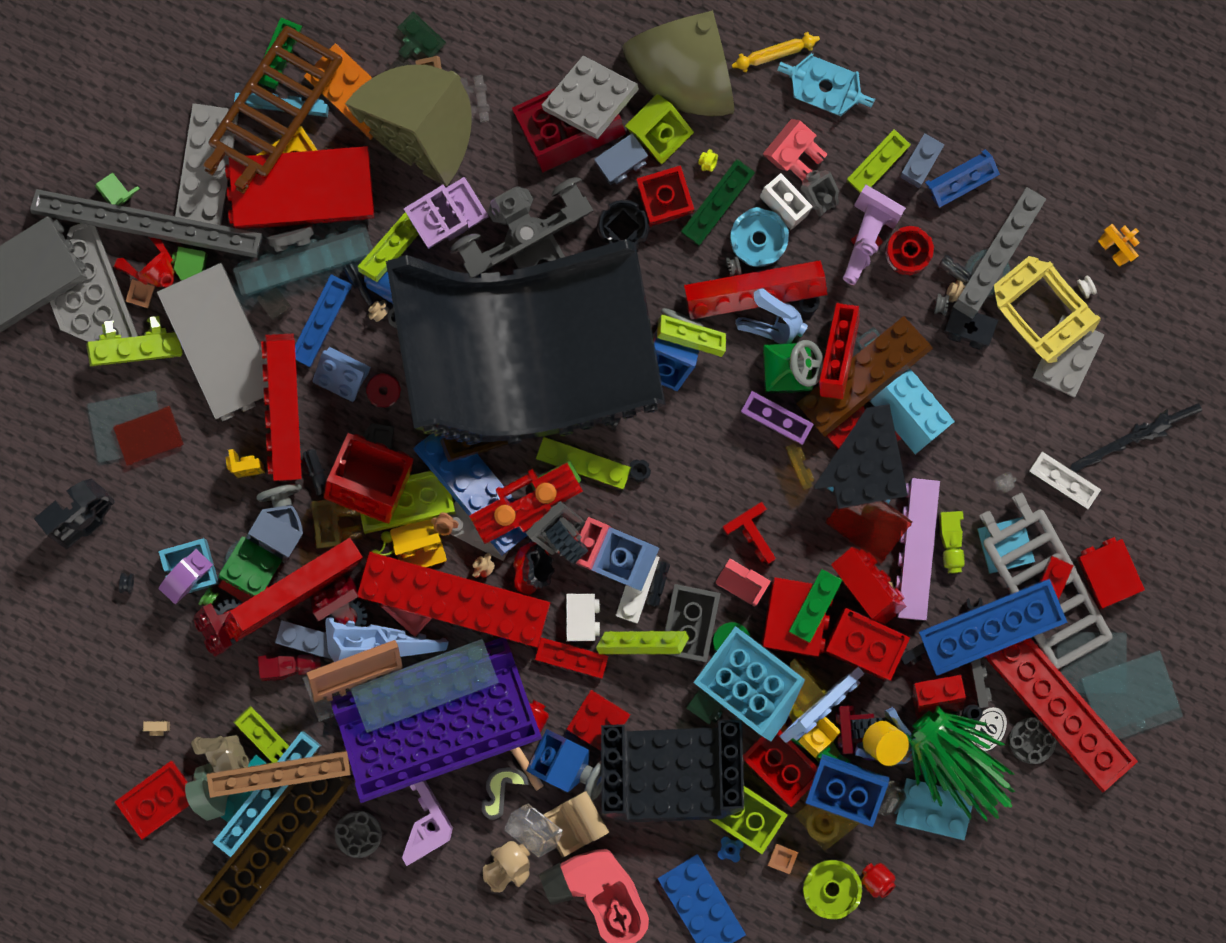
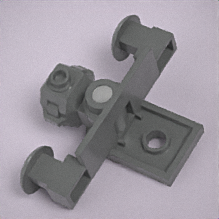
[450,177,593,278]

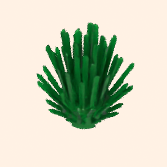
[906,706,1015,822]

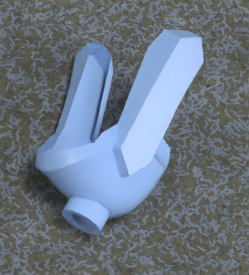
[736,289,808,344]

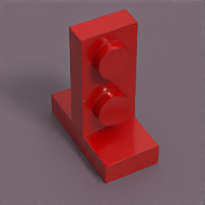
[722,502,776,565]

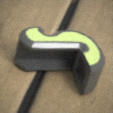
[482,767,529,820]

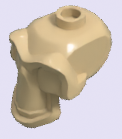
[483,841,530,892]

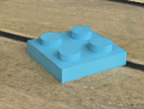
[977,517,1035,574]

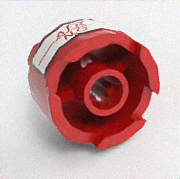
[885,226,934,275]

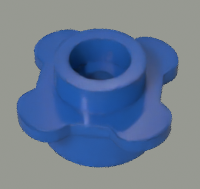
[718,837,743,862]

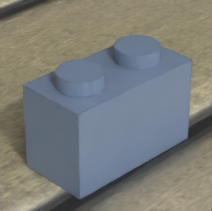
[594,133,648,185]
[900,133,944,189]

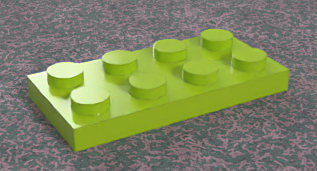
[360,471,456,534]

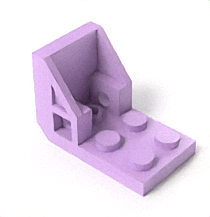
[402,780,453,866]

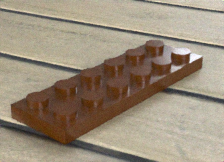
[796,316,933,437]

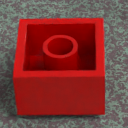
[636,165,694,227]

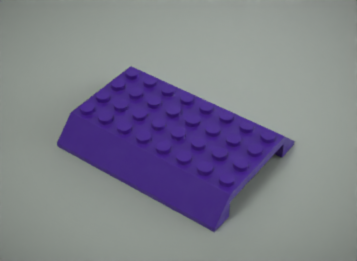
[330,638,542,803]

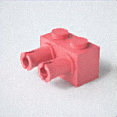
[763,119,827,182]
[576,517,612,573]

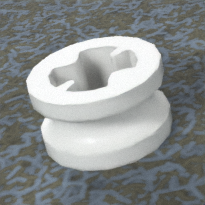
[1077,275,1097,299]

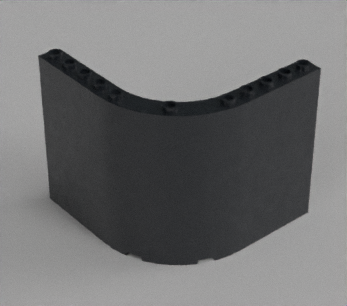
[386,240,666,445]

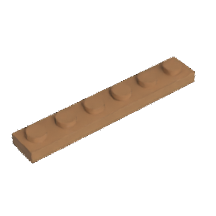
[206,751,351,798]

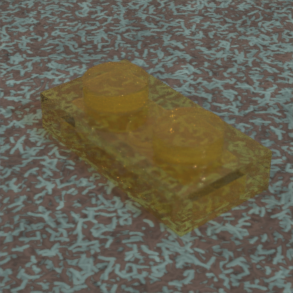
[785,443,815,491]

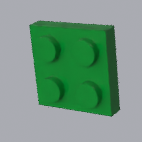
[218,536,282,597]

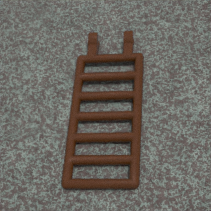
[203,26,343,194]

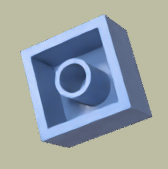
[592,527,659,591]

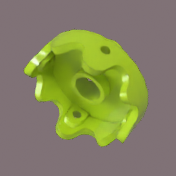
[803,860,862,919]

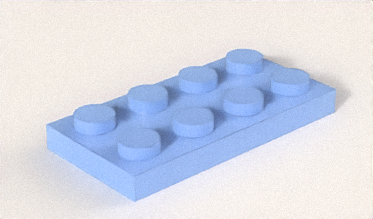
[780,667,864,743]

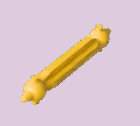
[732,32,820,72]

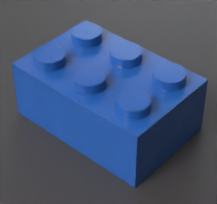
[806,754,889,827]

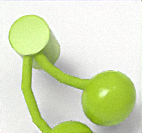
[372,531,395,556]

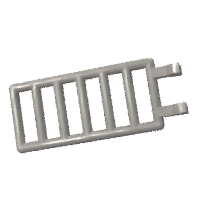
[979,493,1113,669]

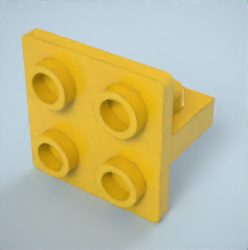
[390,519,447,567]

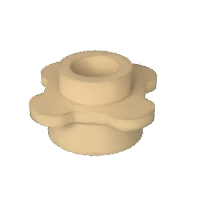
[367,300,389,322]
[473,553,495,578]

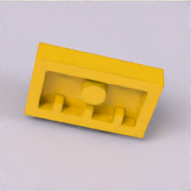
[226,449,265,478]

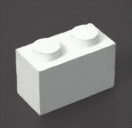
[760,174,812,230]
[567,594,600,641]

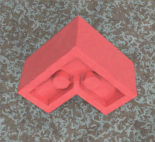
[716,559,771,607]

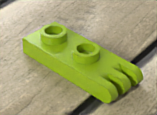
[234,706,289,763]

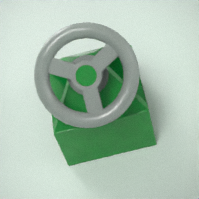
[763,340,824,394]

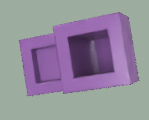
[158,549,213,604]

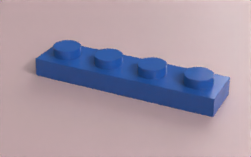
[295,275,352,368]

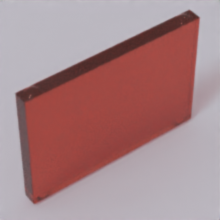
[113,406,184,466]

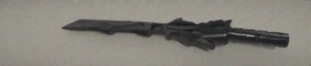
[1070,403,1202,472]

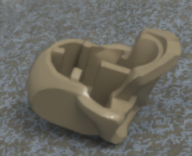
[191,735,249,772]

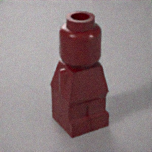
[258,653,321,681]

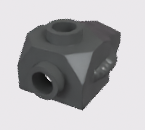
[800,170,839,217]

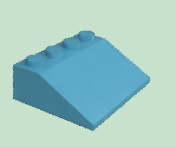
[693,626,805,741]

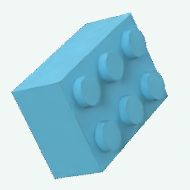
[871,368,955,454]

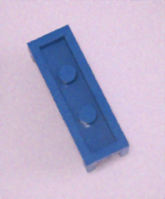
[925,149,1000,208]

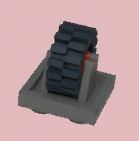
[526,501,588,564]

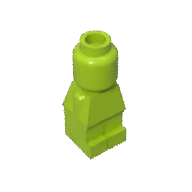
[939,511,965,573]

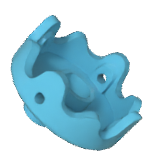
[730,207,789,267]

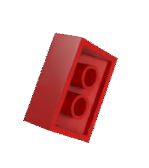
[743,730,817,807]

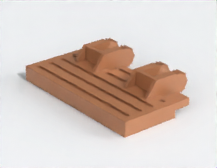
[307,640,402,703]

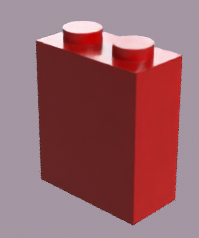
[1077,537,1145,609]
[912,675,966,719]

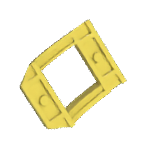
[994,256,1101,363]

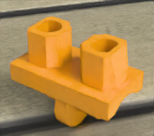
[1098,224,1140,266]

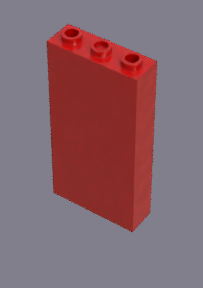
[225,146,374,229]
[223,538,363,642]

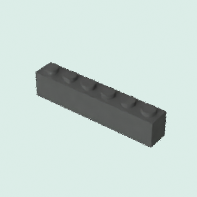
[953,187,1046,319]

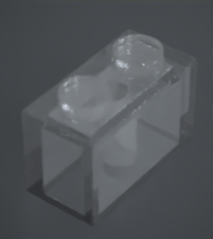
[504,804,563,858]

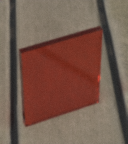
[825,501,913,563]

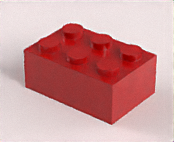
[831,547,907,624]

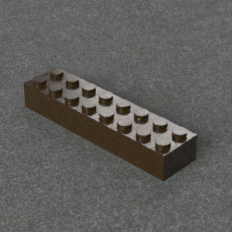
[197,752,354,930]

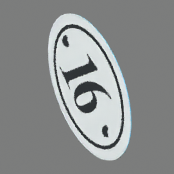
[970,708,1007,751]

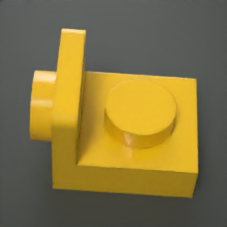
[798,717,840,758]

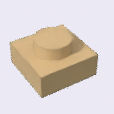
[143,722,170,736]

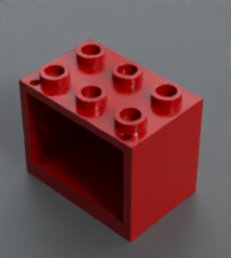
[324,433,413,524]
[761,577,833,657]
[824,608,910,681]

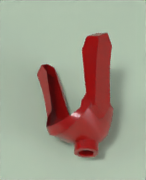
[114,237,174,287]

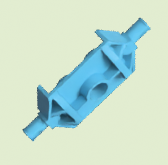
[777,53,875,116]

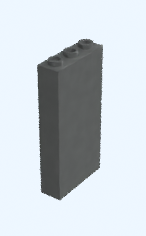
[0,216,88,332]

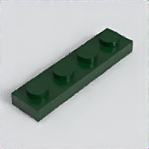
[681,159,755,246]

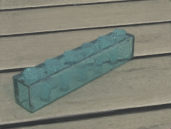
[233,225,373,298]

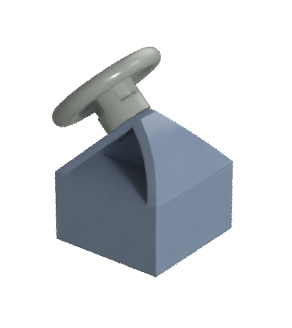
[246,484,303,564]

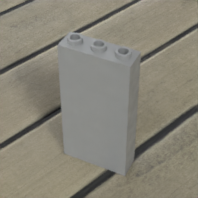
[157,263,268,421]

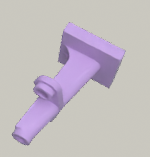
[843,185,906,285]

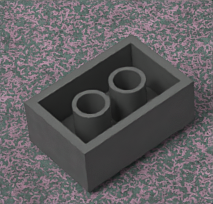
[665,584,721,663]

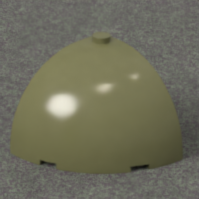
[622,11,734,116]
[345,64,472,186]

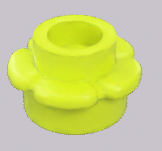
[699,149,718,172]

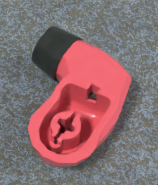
[539,849,649,943]

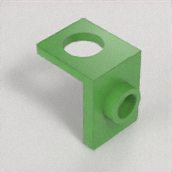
[95,173,139,206]

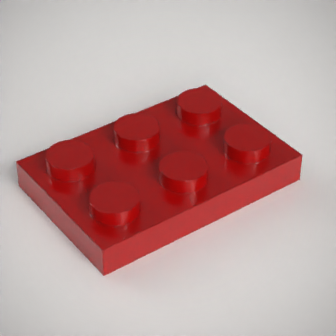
[115,760,190,840]

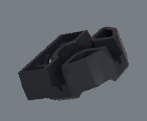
[34,479,115,549]

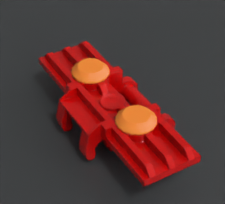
[469,462,583,544]

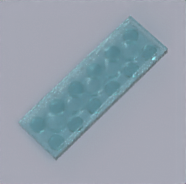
[351,639,499,733]

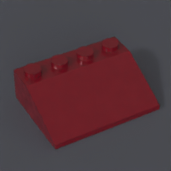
[512,88,626,172]

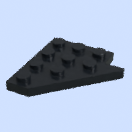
[813,404,908,509]

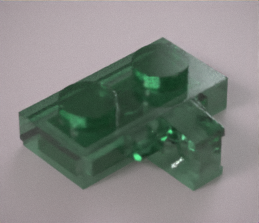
[397,11,447,60]

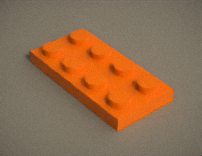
[304,43,373,140]

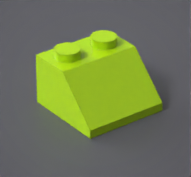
[625,94,694,165]

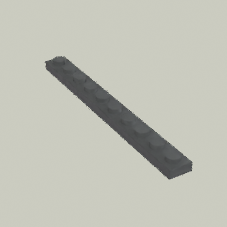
[30,189,262,258]

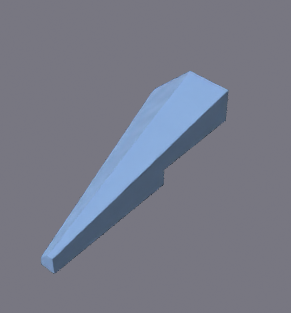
[325,617,448,662]

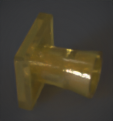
[795,804,859,851]

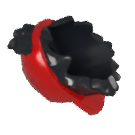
[513,539,555,595]

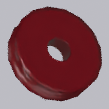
[366,373,401,408]

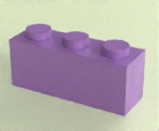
[741,391,813,445]

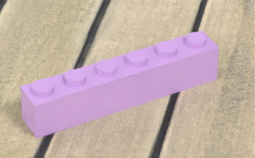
[895,478,940,621]

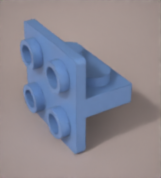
[313,347,371,402]

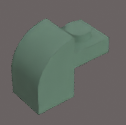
[185,763,228,821]

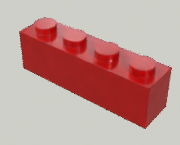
[819,303,860,399]

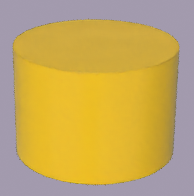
[863,721,909,766]

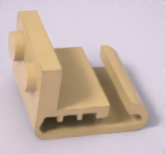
[540,791,609,858]

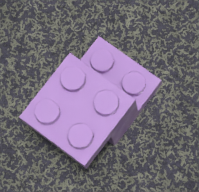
[404,177,489,249]

